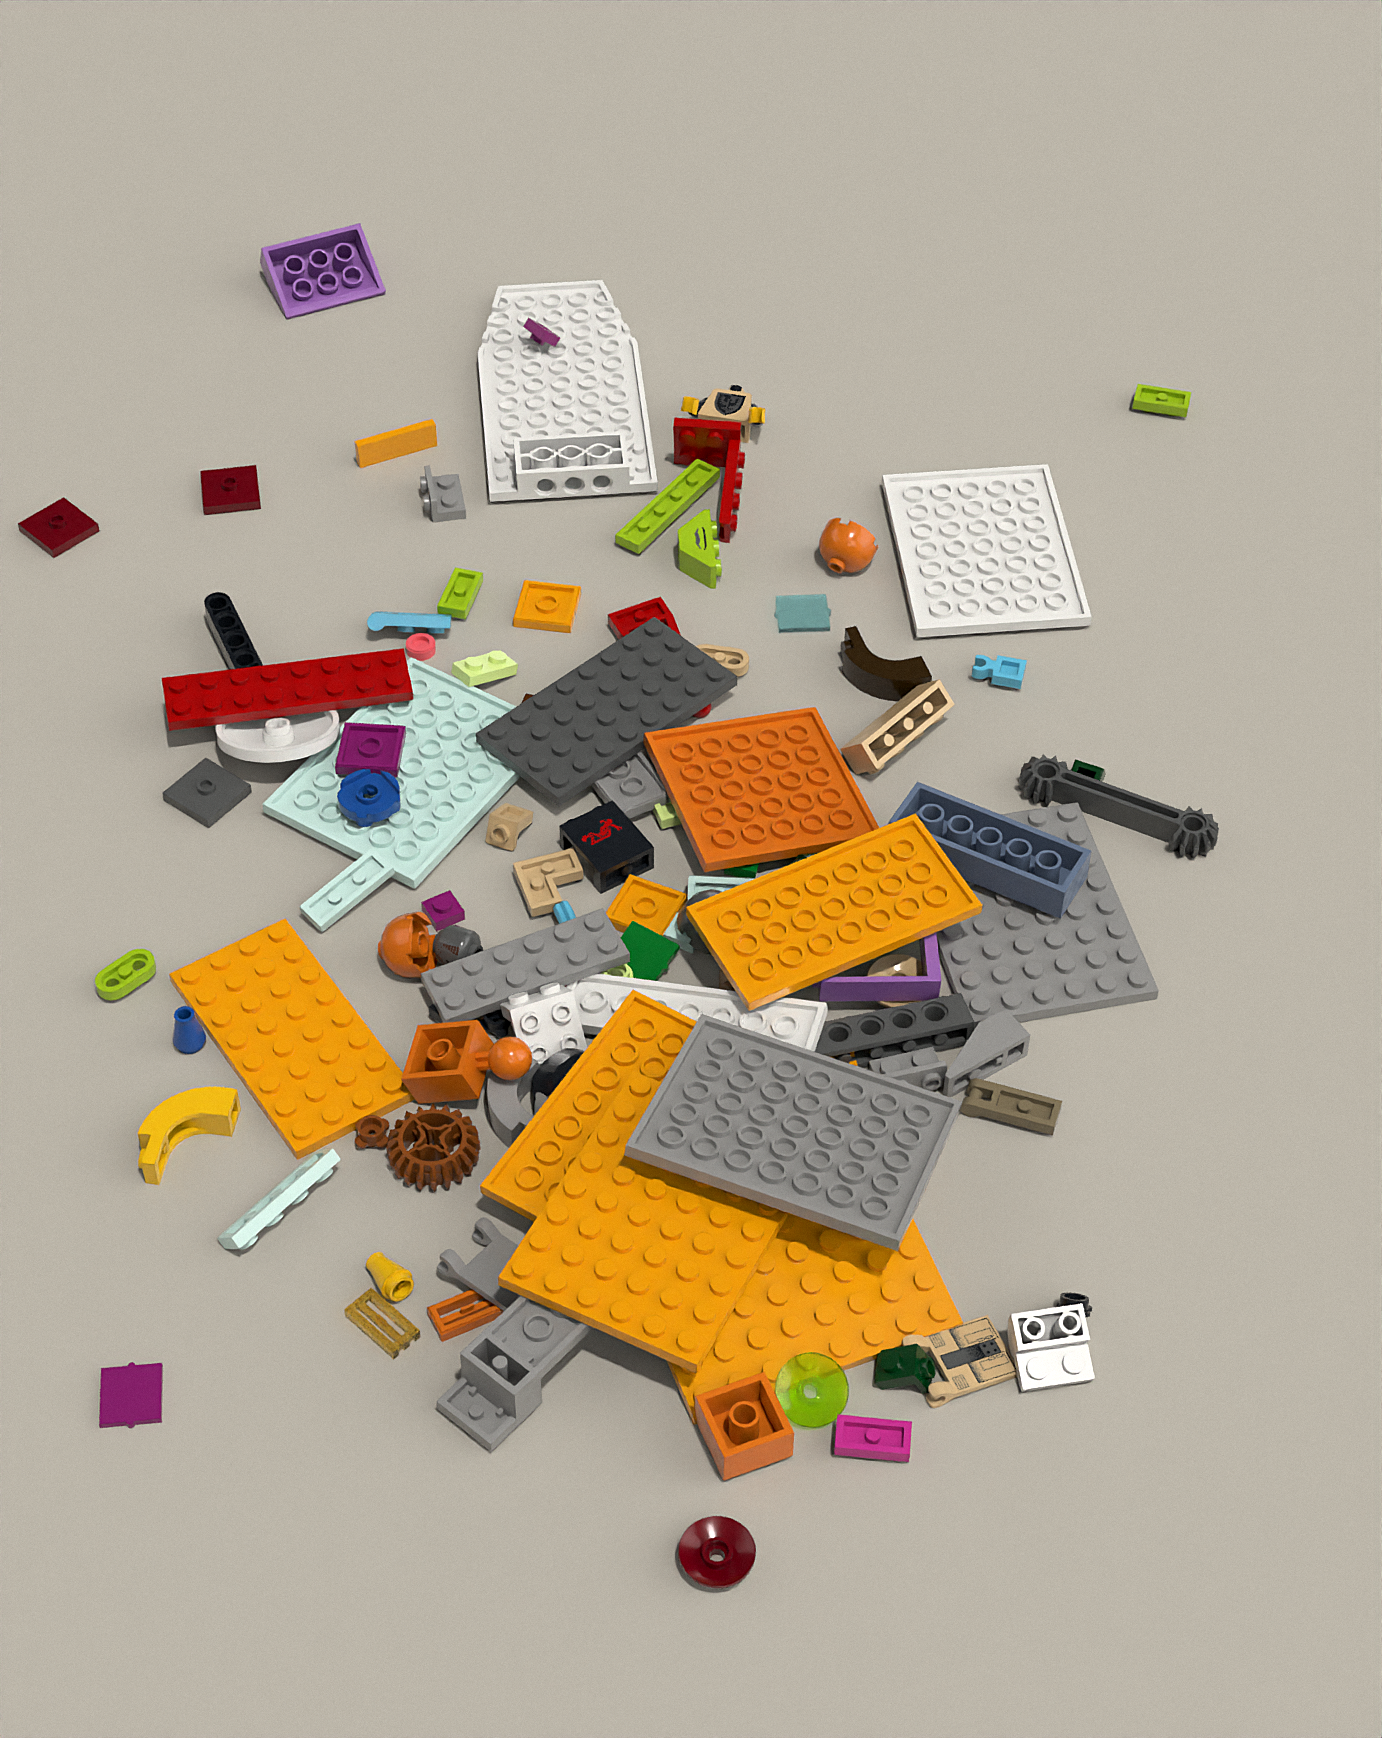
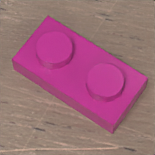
[834,1414,912,1462]

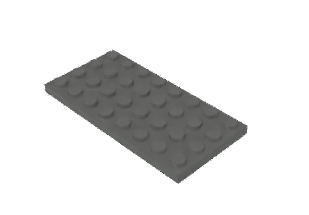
[476,617,737,807]

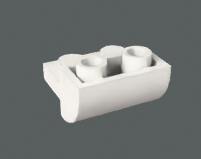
[1007,1303,1095,1392]

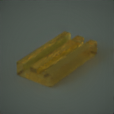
[344,1288,421,1360]

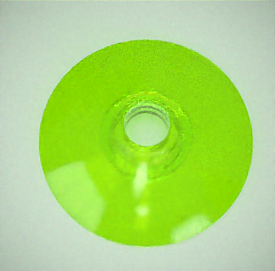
[775,1352,849,1428]

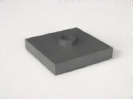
[162,758,252,828]

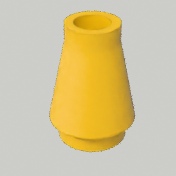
[366,1252,414,1302]

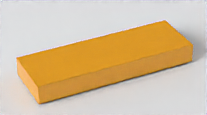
[354,419,437,468]

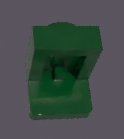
[875,1344,936,1394]

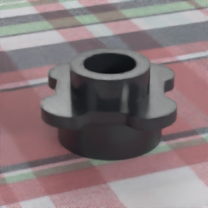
[479,1009,511,1037]
[1054,1292,1092,1317]

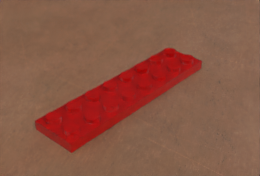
[162,648,413,731]

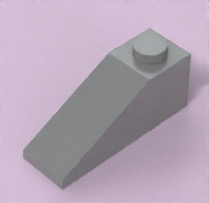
[943,1008,1030,1098]

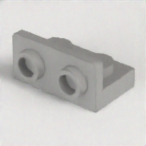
[420,465,466,523]
[868,1047,947,1091]

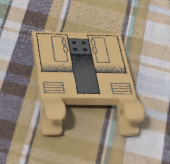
[902,1315,1017,1408]

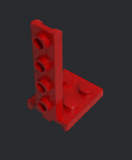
[673,417,745,543]

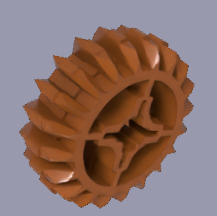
[386,1103,481,1192]

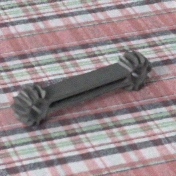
[1019,754,1219,859]

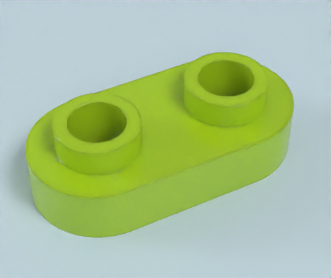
[95,949,156,1000]

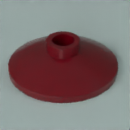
[678,1516,756,1588]

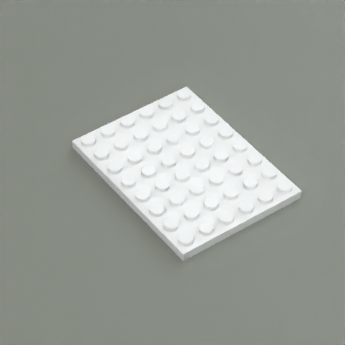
[882,464,1092,637]

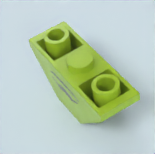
[678,509,722,589]

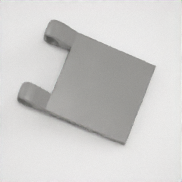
[437,1217,521,1311]

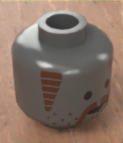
[433,925,483,965]

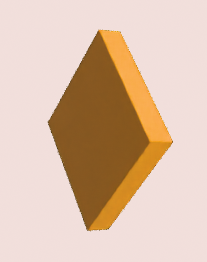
[513,580,581,633]
[606,874,688,936]

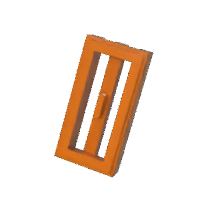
[427,1289,504,1342]

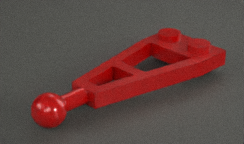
[608,596,712,718]

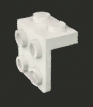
[500,983,587,1068]

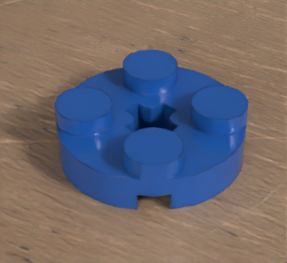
[337,769,401,827]

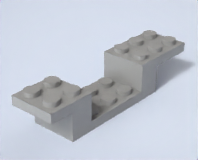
[436,1296,593,1452]

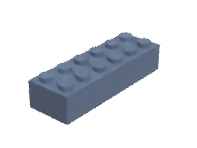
[888,782,1091,919]

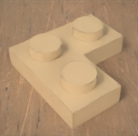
[513,848,584,917]

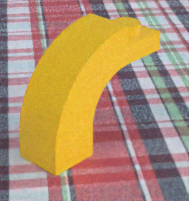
[138,1087,241,1185]

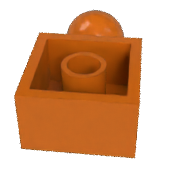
[401,1020,532,1104]

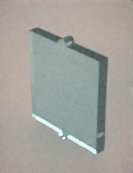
[774,594,831,633]

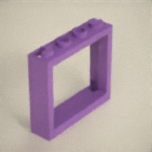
[812,932,942,1002]

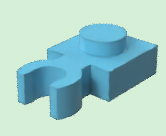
[972,655,1027,689]

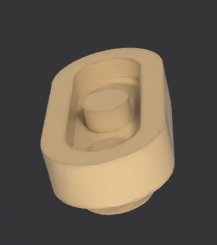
[696,644,749,677]

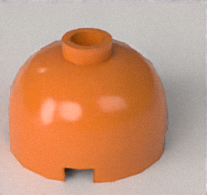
[819,518,878,573]
[378,912,437,978]

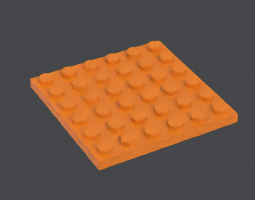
[643,707,879,872]

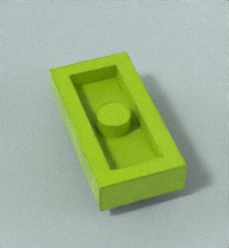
[1132,384,1191,417]
[437,567,483,619]

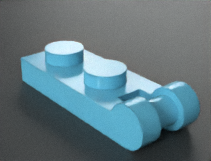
[367,611,452,633]

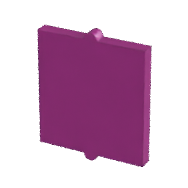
[99,1362,163,1429]

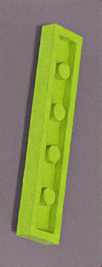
[615,459,720,554]

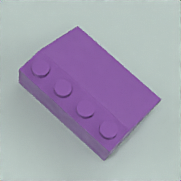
[260,223,386,319]

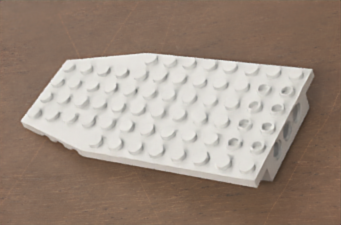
[478,280,658,502]

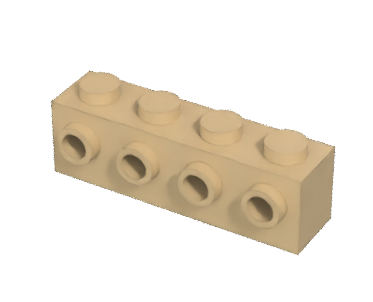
[840,679,955,775]

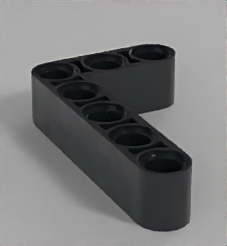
[204,592,263,669]

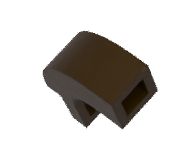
[841,626,932,701]

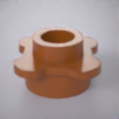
[355,1115,390,1149]

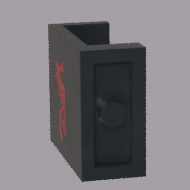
[559,800,654,894]

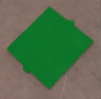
[620,920,680,981]

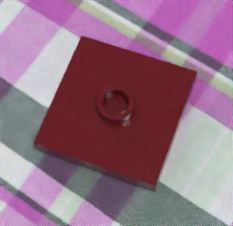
[200,465,261,515]
[18,497,100,558]

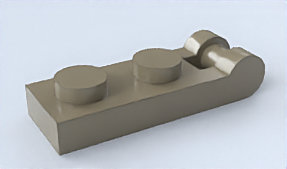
[960,1078,1062,1135]

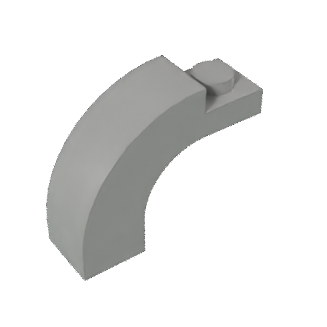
[487,1058,538,1148]

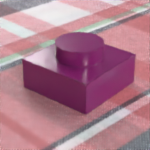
[523,318,560,347]
[421,890,465,932]

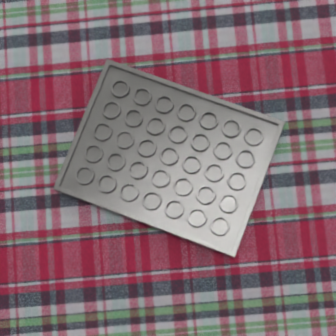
[936,802,1159,1030]
[624,1014,962,1251]

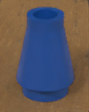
[172,1006,206,1054]

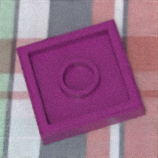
[335,722,406,778]

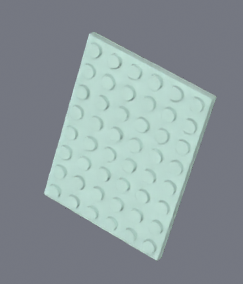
[262,657,520,889]

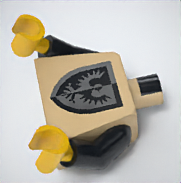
[681,385,765,443]

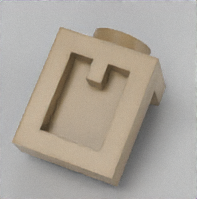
[485,803,534,851]

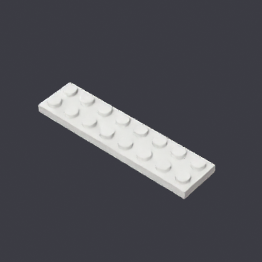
[566,974,828,1052]

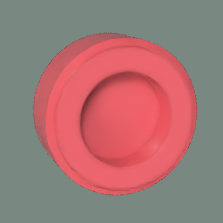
[406,633,436,661]

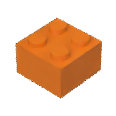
[695,1372,794,1481]

